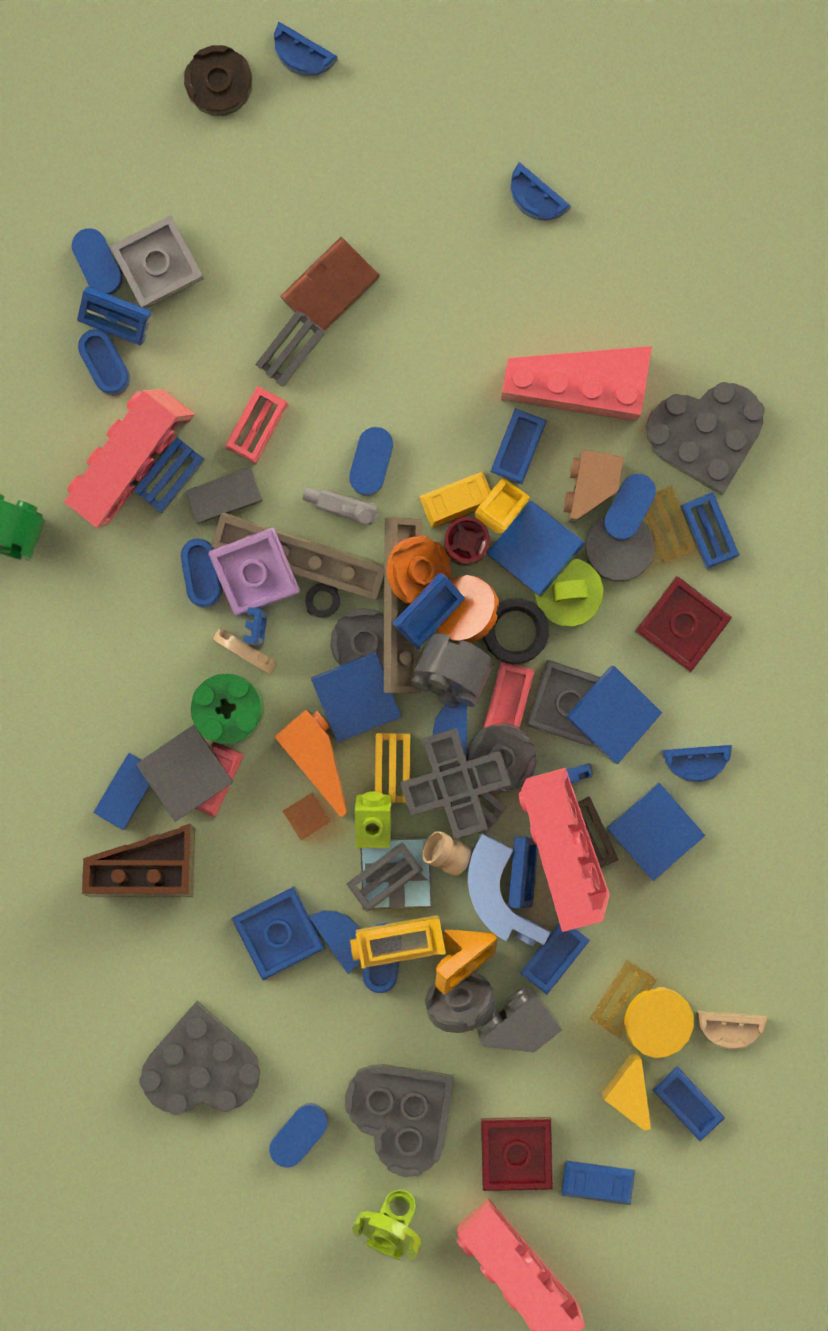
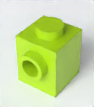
[355,791,391,848]

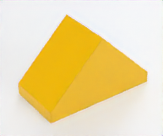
[601,1053,651,1131]

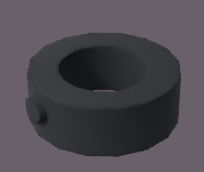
[305,583,340,618]

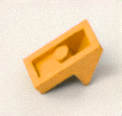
[435,930,498,995]

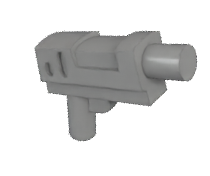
[302,487,379,526]

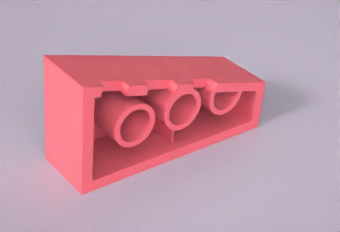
[501,346,652,421]
[64,389,195,528]
[519,768,610,932]
[457,1198,585,1331]

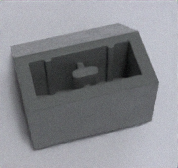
[477,987,562,1052]

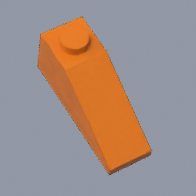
[274,710,348,817]

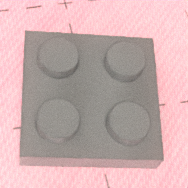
[110,215,204,309]

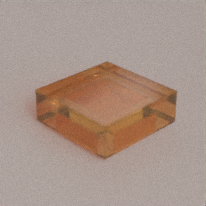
[283,792,331,840]

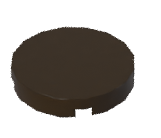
[184,45,253,116]

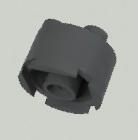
[411,634,493,708]

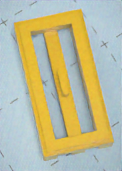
[375,733,410,803]

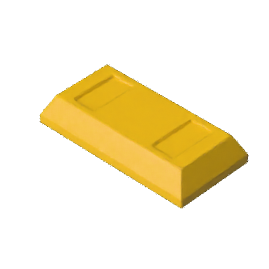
[419,471,491,528]
[475,478,531,534]

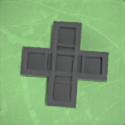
[400,727,511,839]

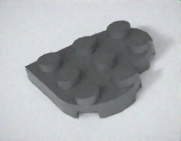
[646,382,764,495]
[139,1001,260,1115]
[345,1064,454,1177]

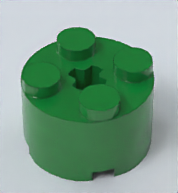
[0,494,45,561]
[191,674,264,744]

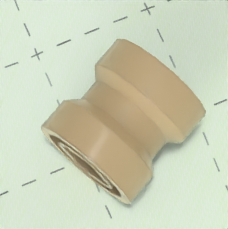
[422,831,471,876]

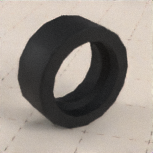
[483,598,549,664]

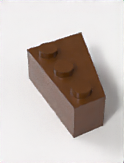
[82,823,195,897]

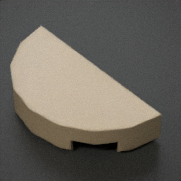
[212,628,277,675]
[697,1011,768,1050]

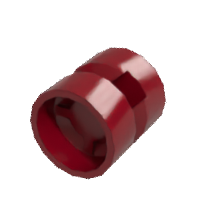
[444,517,490,567]

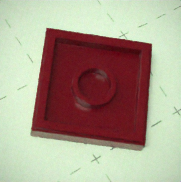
[634,576,732,673]
[481,1117,553,1191]

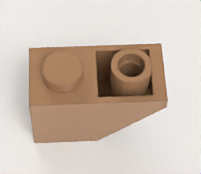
[563,450,624,523]

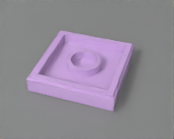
[208,527,300,616]

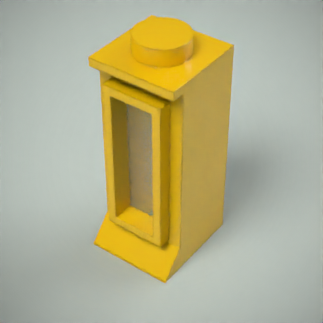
[350,915,446,969]

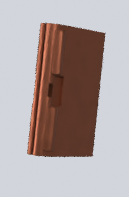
[280,237,380,331]

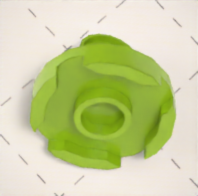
[534,559,604,627]
[352,1189,422,1261]

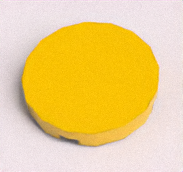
[624,987,694,1058]

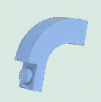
[467,832,550,946]

